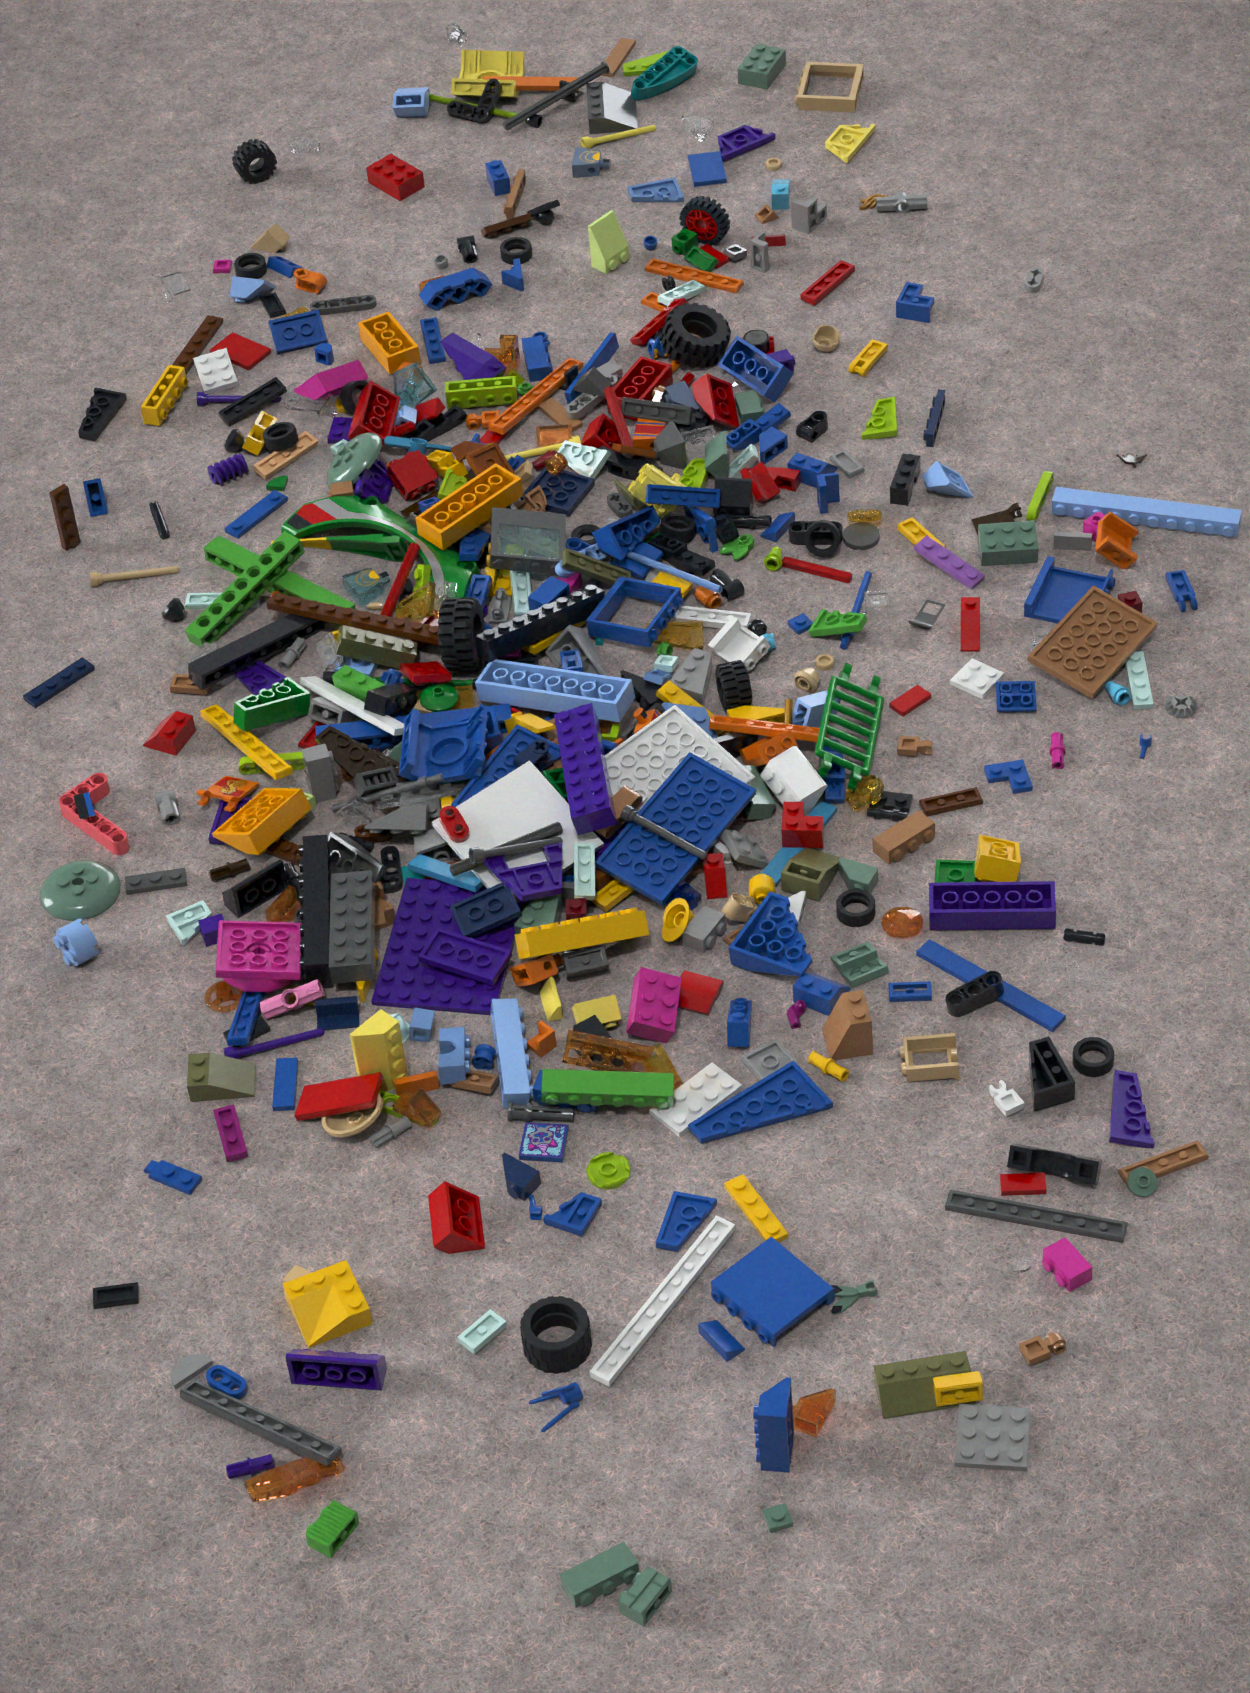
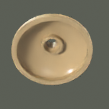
[322,1094,383,1137]

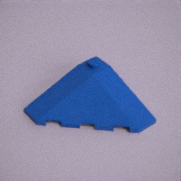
[728,891,812,977]

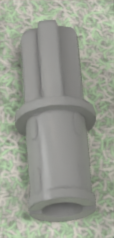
[278,637,306,670]
[370,1116,412,1147]

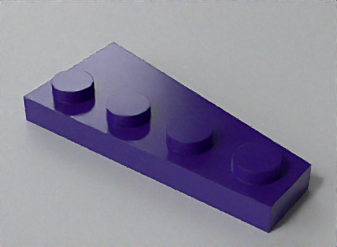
[1109,1070,1155,1148]

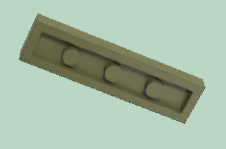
[562,548,631,585]

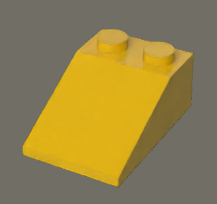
[974,834,1021,882]

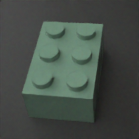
[737,44,786,90]
[978,521,1039,566]

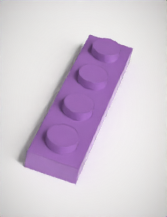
[914,535,985,589]

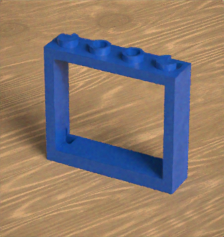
[586,576,684,648]

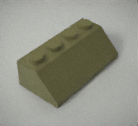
[336,625,417,669]
[874,1351,976,1419]

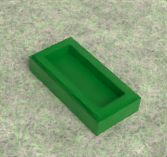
[684,245,719,272]

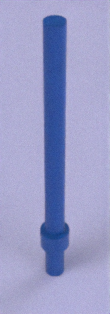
[840,571,872,650]

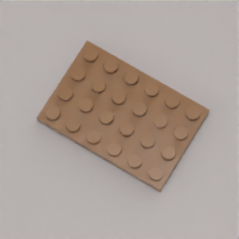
[1027,585,1158,699]

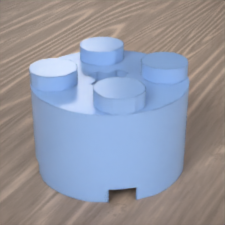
[53,919,99,967]

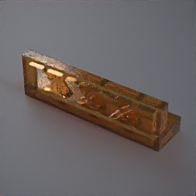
[562,1030,654,1072]

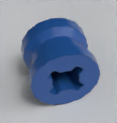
[472,1044,496,1070]

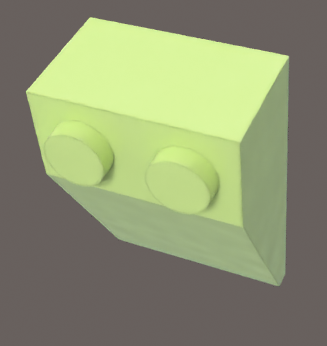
[588,210,629,274]

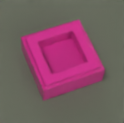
[213,259,232,274]

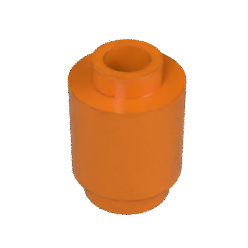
[695,586,722,609]

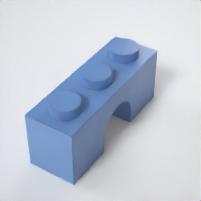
[438,1027,470,1084]

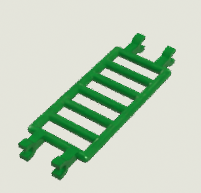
[815,663,884,791]

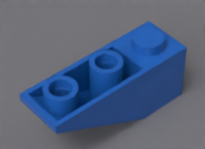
[727,998,752,1047]

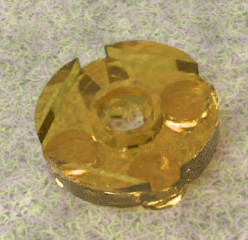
[845,775,884,810]

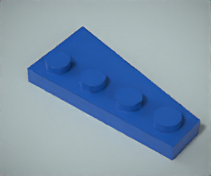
[459,528,491,561]

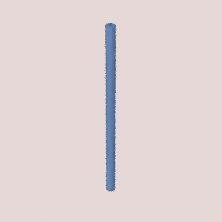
[626,551,723,593]

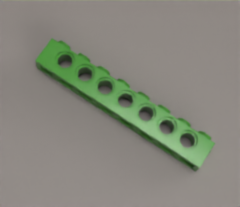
[185,531,305,650]

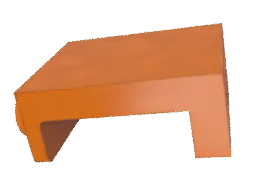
[1095,512,1139,569]
[739,730,798,767]

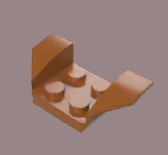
[450,441,515,476]

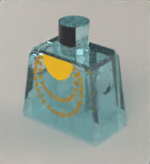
[342,567,390,608]

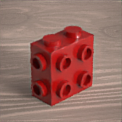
[386,450,438,501]

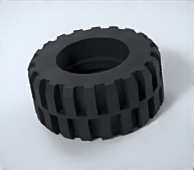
[661,303,731,368]
[438,597,485,671]

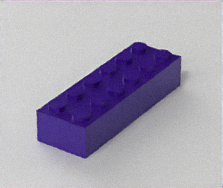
[929,881,1056,930]

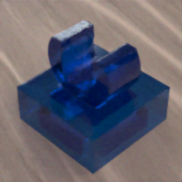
[672,881,701,907]

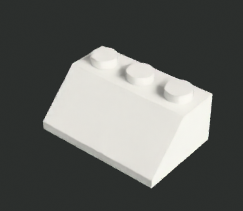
[760,746,828,816]

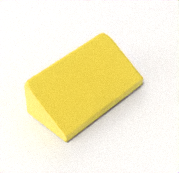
[539,976,563,1022]

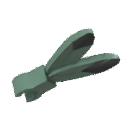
[831,1281,878,1314]

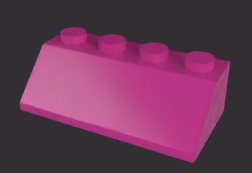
[294,359,369,400]

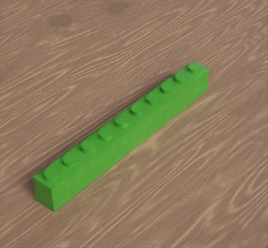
[204,535,356,628]

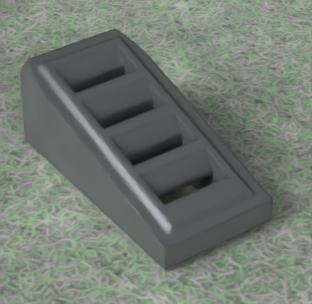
[353,766,399,797]

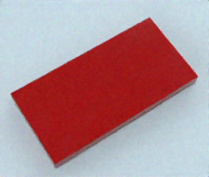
[294,1072,384,1121]

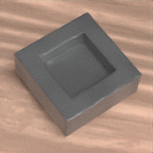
[723,244,747,261]

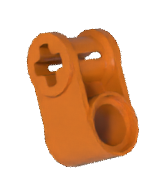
[293,268,327,294]

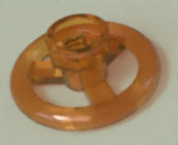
[204,980,243,1012]

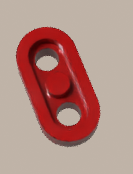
[439,806,469,843]

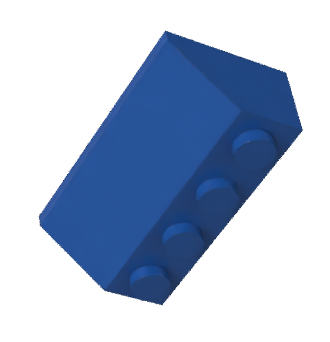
[753,1377,794,1473]

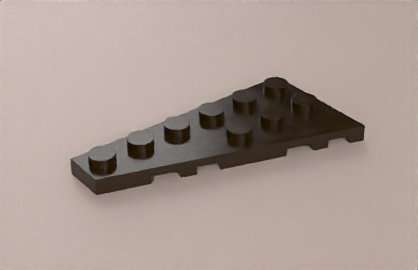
[315,726,439,815]

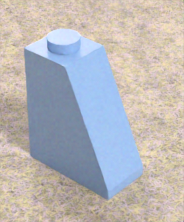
[792,690,841,742]

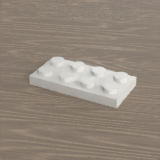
[649,1063,742,1137]

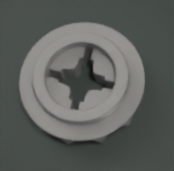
[1165,693,1197,718]

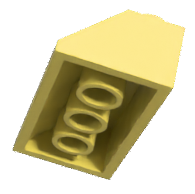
[350,1009,408,1091]

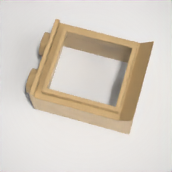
[900,1033,960,1083]

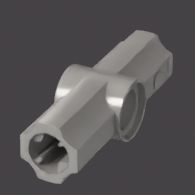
[876,192,927,213]

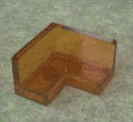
[484,334,520,375]

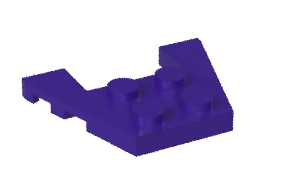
[484,843,562,902]

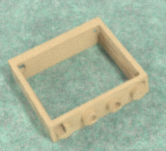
[795,62,864,112]

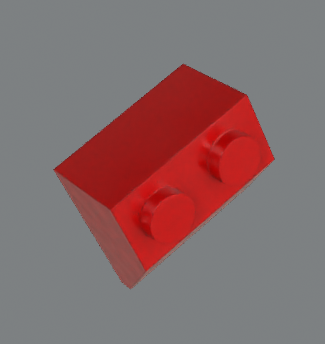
[580,413,622,454]
[143,711,196,756]

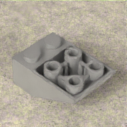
[365,803,429,834]

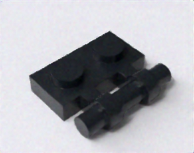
[867,790,913,822]

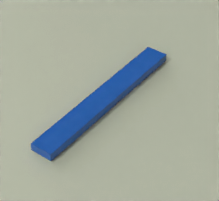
[916,939,1066,1032]

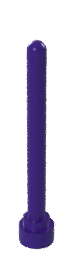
[197,392,281,406]
[223,1028,325,1060]

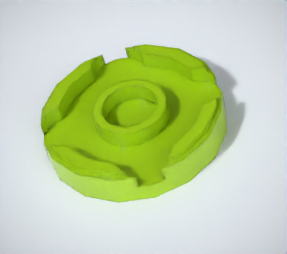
[586,1152,631,1190]

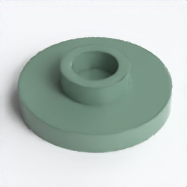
[1127,1167,1157,1197]

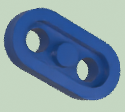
[206,1365,248,1399]

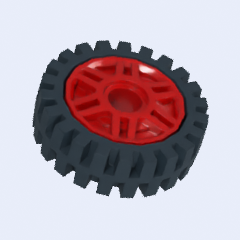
[679,196,730,246]

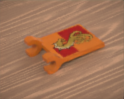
[197,776,259,812]

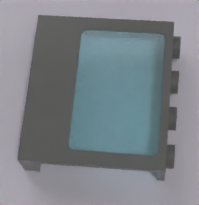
[489,507,566,575]

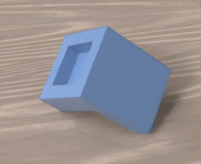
[409,1007,435,1042]

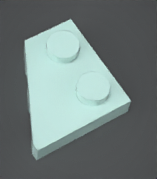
[166,900,212,945]

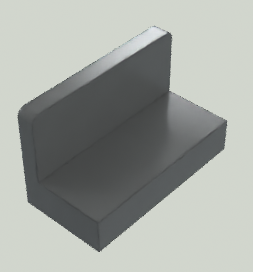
[562,945,609,980]

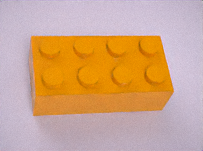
[358,311,421,375]

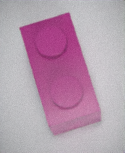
[1042,1237,1093,1292]

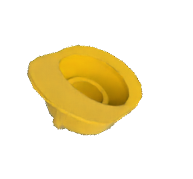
[662,898,694,942]

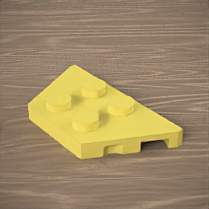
[825,124,876,163]

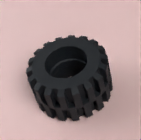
[232,139,277,184]
[715,660,752,712]

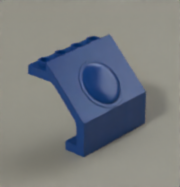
[399,704,489,785]

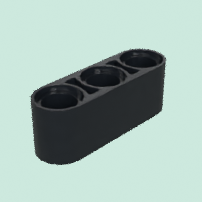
[788,521,843,545]
[945,971,1004,1017]

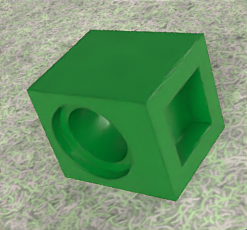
[671,228,698,256]

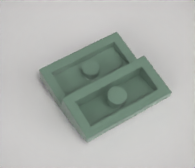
[830,942,889,988]

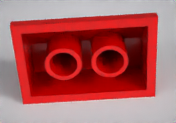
[428,1181,485,1254]

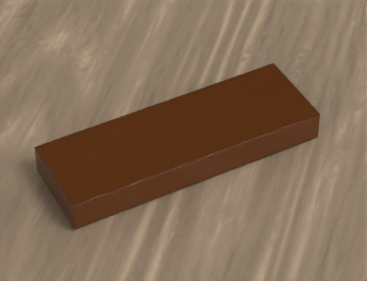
[919,787,983,817]

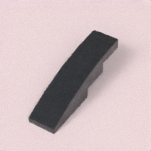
[401,404,467,450]

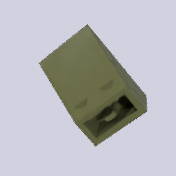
[781,848,840,901]

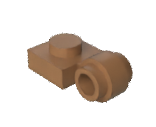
[1019,1332,1066,1366]

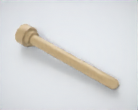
[90,566,179,587]

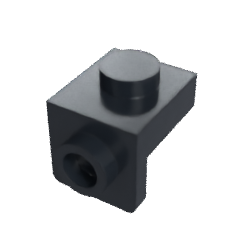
[715,513,740,544]

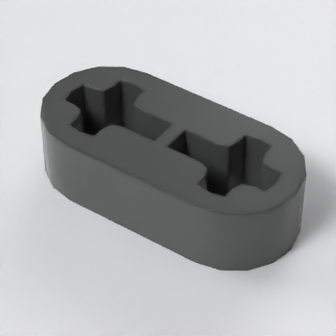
[607,493,633,518]

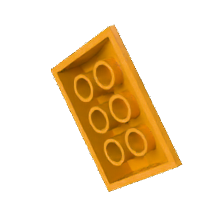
[212,788,312,855]

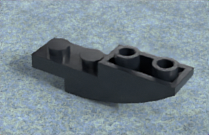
[599,445,663,481]
[648,533,715,576]

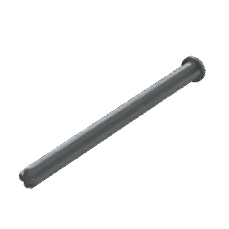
[503,61,610,130]

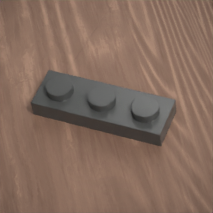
[125,868,187,895]

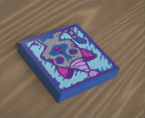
[519,1122,569,1163]

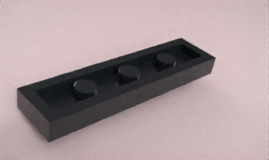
[218,377,287,427]

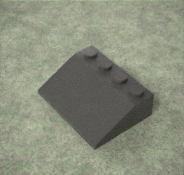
[586,82,638,134]

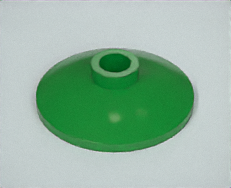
[419,684,458,712]

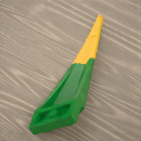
[271,534,408,562]

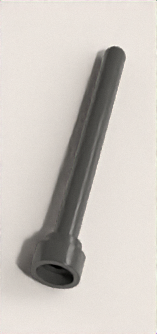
[620,804,707,859]
[469,837,563,864]

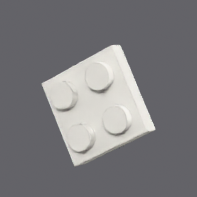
[950,658,1004,699]

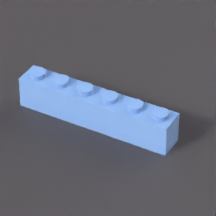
[490,998,533,1108]

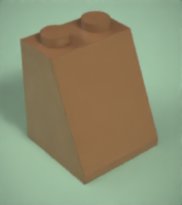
[822,990,873,1060]

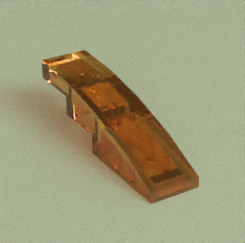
[244,1457,345,1502]

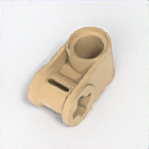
[721,893,758,922]

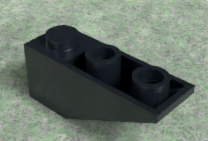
[620,670,664,712]

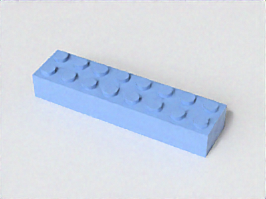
[475,659,635,722]

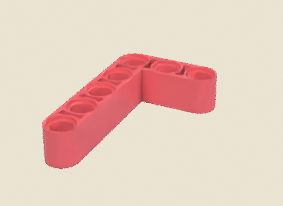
[59,773,130,855]

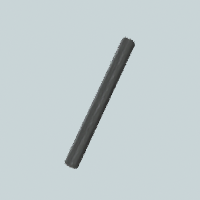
[449,822,563,876]

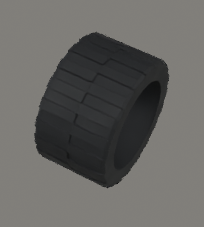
[520,1296,592,1374]

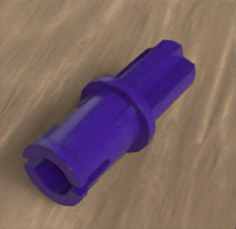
[226,1454,274,1479]

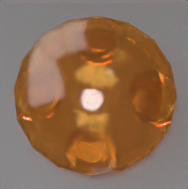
[882,907,923,937]

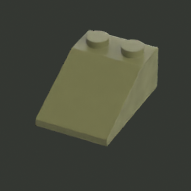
[187,1053,256,1102]

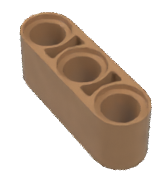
[595,786,643,839]

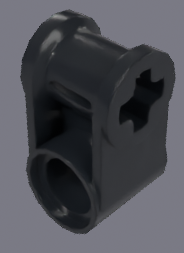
[796,410,828,443]

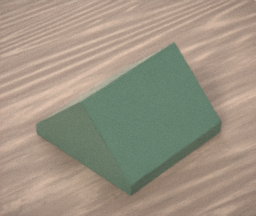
[705,431,727,477]

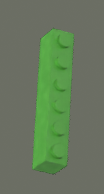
[541,1069,674,1108]

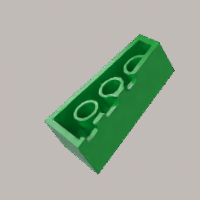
[233,677,310,731]

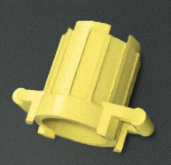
[628,463,686,518]

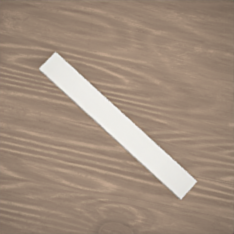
[300,676,404,736]

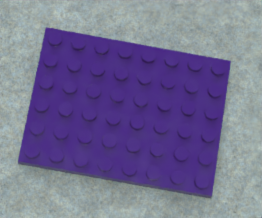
[371,878,525,1015]

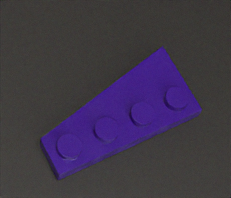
[234,661,286,695]

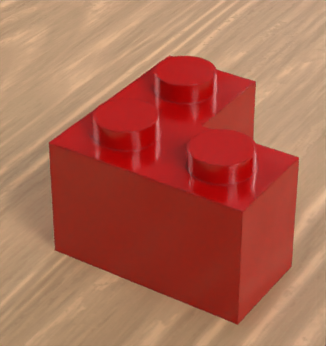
[781,801,824,848]

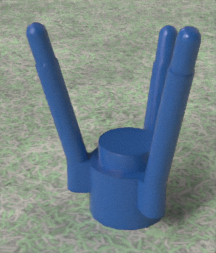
[529,1382,583,1432]

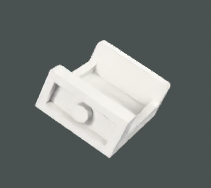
[708,616,771,672]

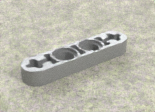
[566,375,618,420]

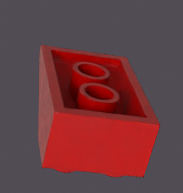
[692,373,739,429]

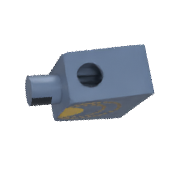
[572,148,611,178]

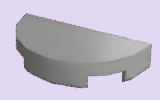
[171,1354,213,1390]

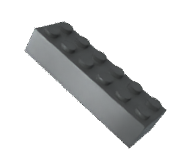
[329,870,375,984]

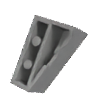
[670,648,713,707]
[302,744,339,803]

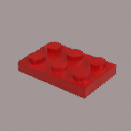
[400,661,451,686]

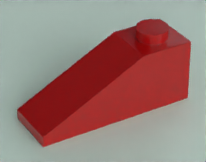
[960,597,980,652]

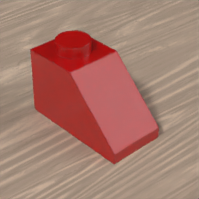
[702,853,728,900]

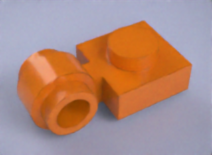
[466,410,499,430]

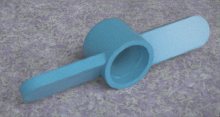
[384,436,452,455]

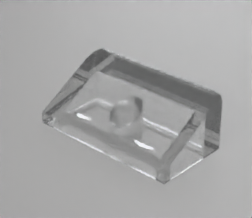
[315,632,344,671]

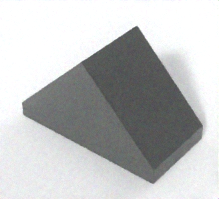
[573,367,612,397]

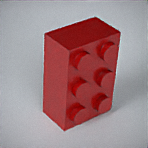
[366,154,425,201]

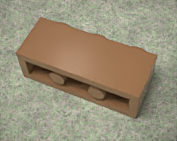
[872,810,935,864]

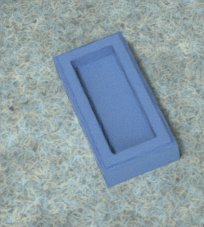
[643,669,673,685]

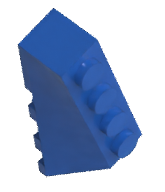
[592,505,661,560]

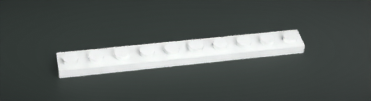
[590,1215,736,1387]

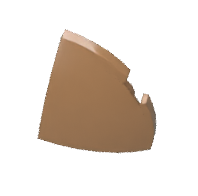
[514,486,547,533]

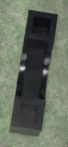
[1007,1143,1102,1184]

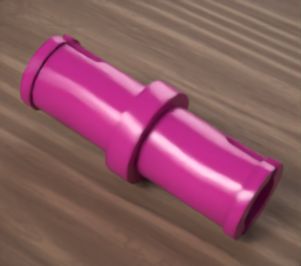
[1050,732,1066,769]

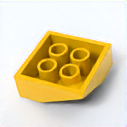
[282,1260,373,1348]

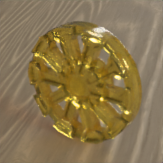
[847,509,882,522]

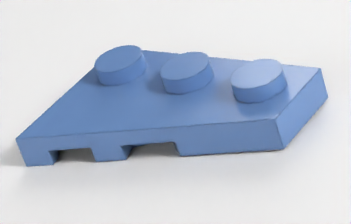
[628,177,684,202]

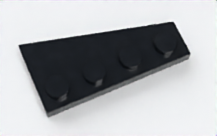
[78,387,127,441]

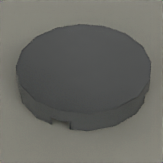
[843,522,880,550]

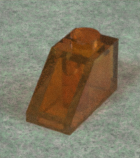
[793,1388,836,1437]

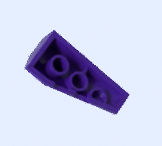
[440,332,507,380]

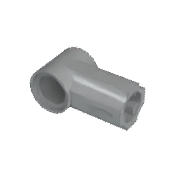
[154,789,180,825]

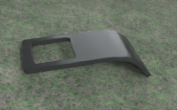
[908,600,945,629]

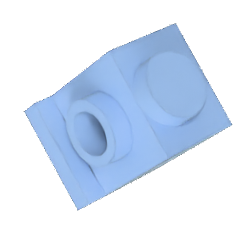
[393,405,417,428]

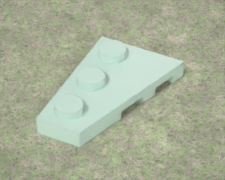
[557,440,612,479]

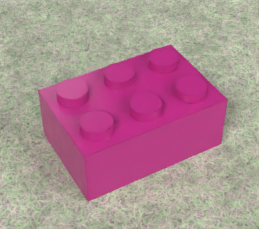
[626,967,682,1043]

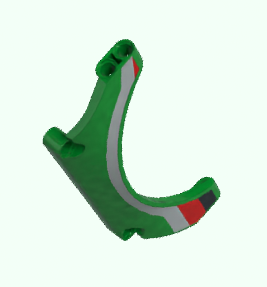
[281,496,482,615]

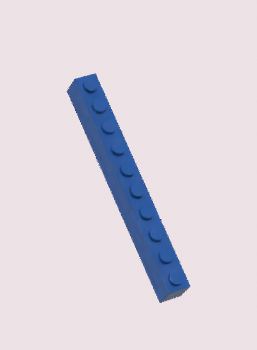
[315,704,511,750]

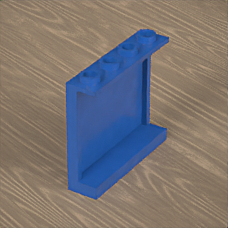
[1024,556,1116,624]
[711,1237,834,1347]

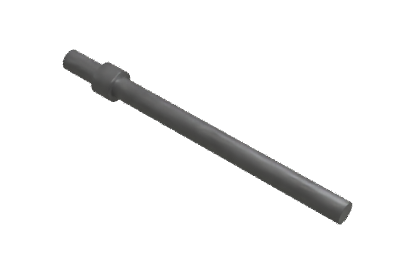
[331,773,444,813]

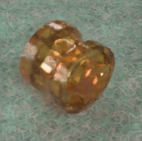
[545,452,568,475]

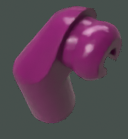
[786,1000,807,1029]

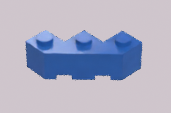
[419,268,493,311]

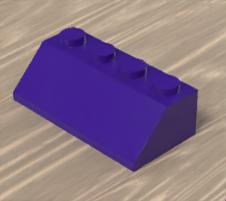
[285,1349,387,1391]

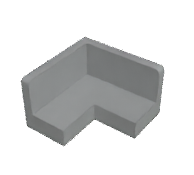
[791,197,827,234]

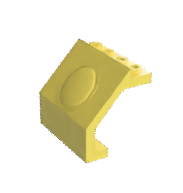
[451,49,525,98]

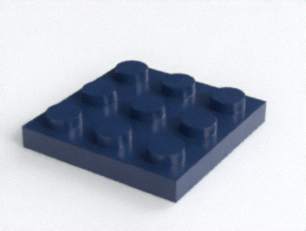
[520,465,595,516]

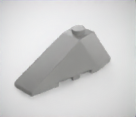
[545,625,608,676]

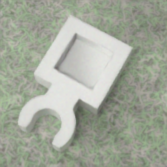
[989,1080,1025,1117]

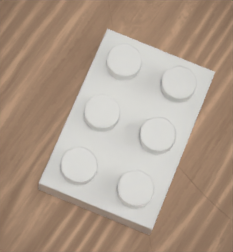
[193,348,239,394]

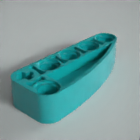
[631,46,698,100]

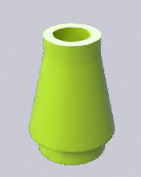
[764,546,782,571]

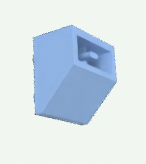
[392,87,430,117]

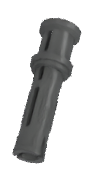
[507,1101,574,1122]

